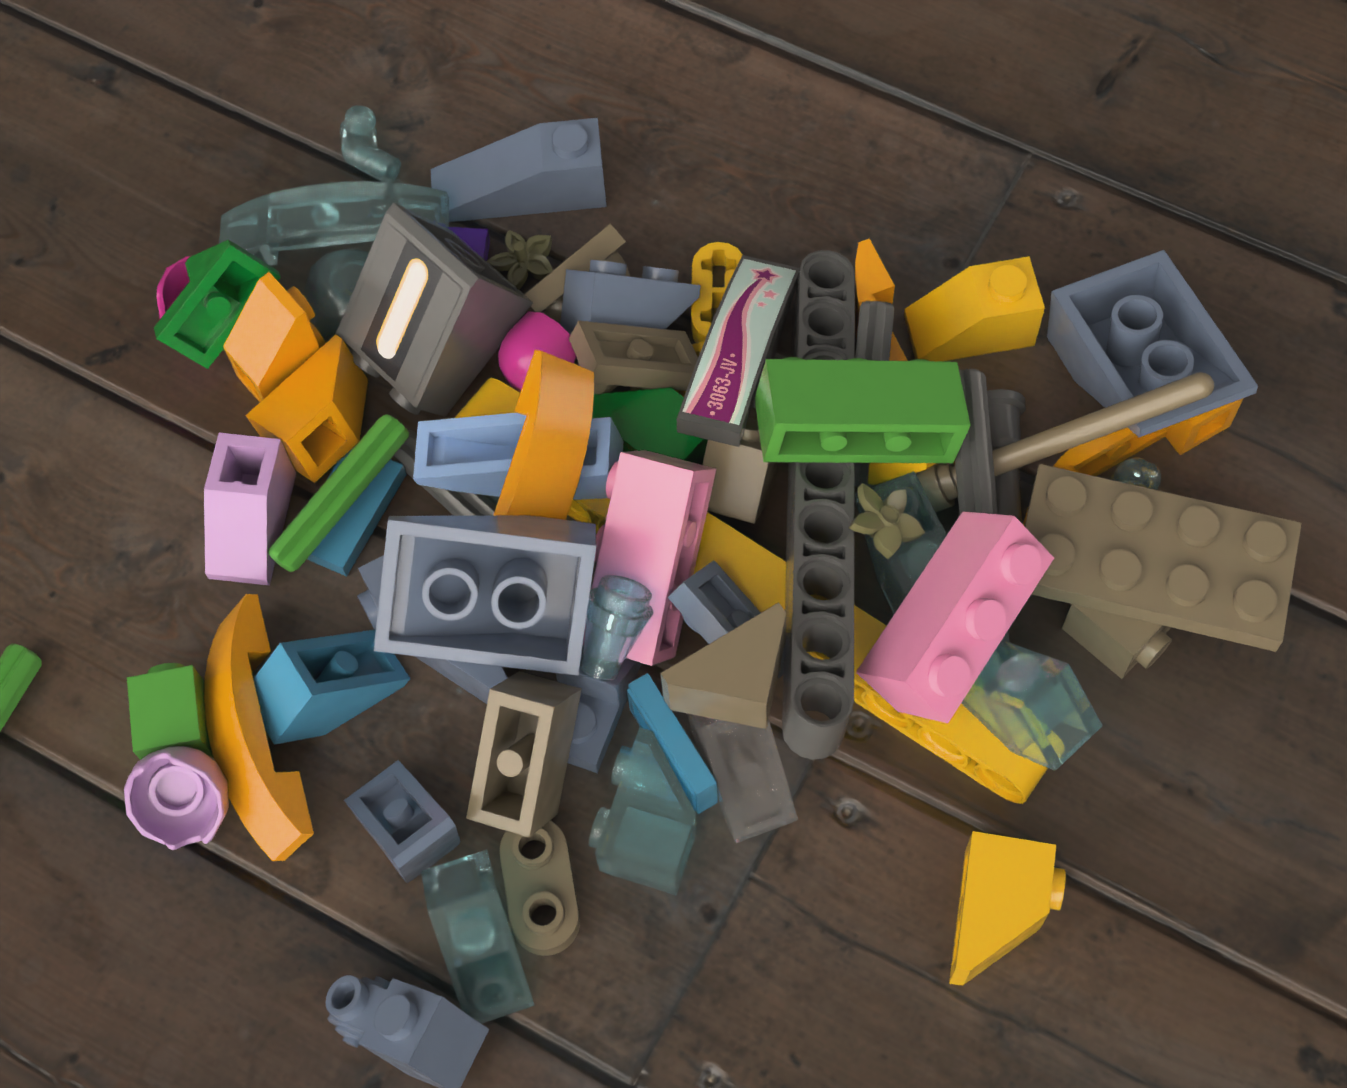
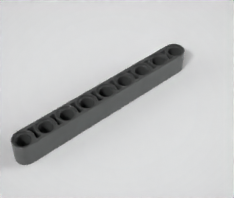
[782,250,855,760]

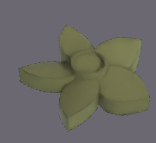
[487,230,553,290]
[849,483,925,559]

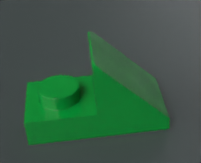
[154,239,281,369]

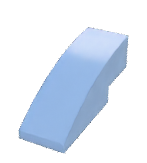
[413,413,623,500]

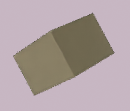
[660,602,786,729]

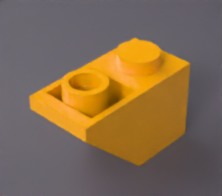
[223,272,326,402]
[245,335,368,483]

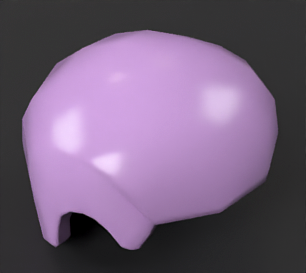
[124,746,229,850]

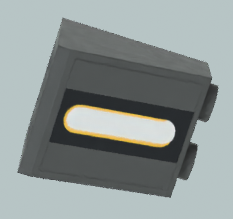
[336,202,533,417]

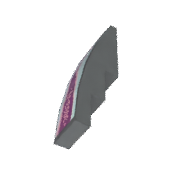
[677,255,800,447]

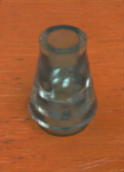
[580,575,653,680]

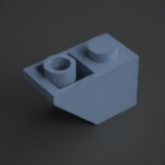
[560,260,701,335]

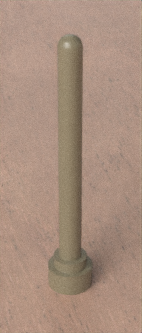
[911,372,1214,515]

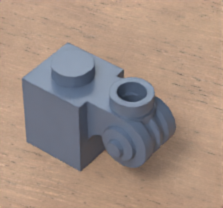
[325,975,489,1088]

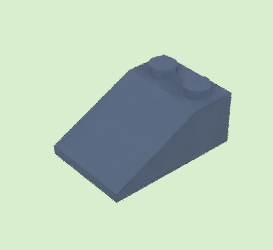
[1047,250,1258,437]
[374,515,596,676]

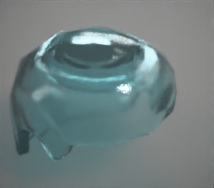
[303,249,370,338]

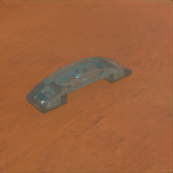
[219,181,449,265]

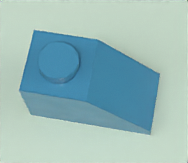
[253,630,410,745]

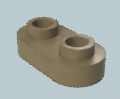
[499,820,580,956]

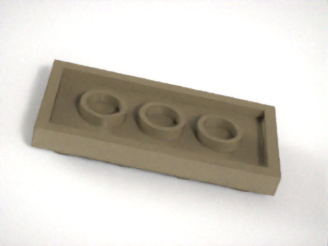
[1025,464,1302,652]

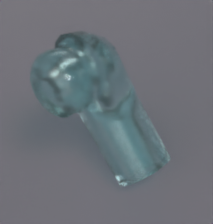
[340,105,401,185]

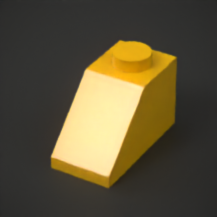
[904,256,1045,361]
[949,831,1066,986]

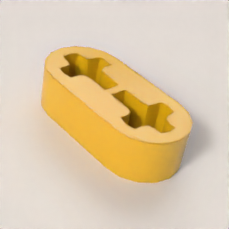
[691,242,743,343]

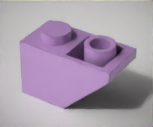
[204,433,296,586]

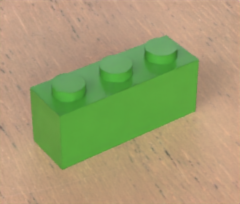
[754,357,971,463]

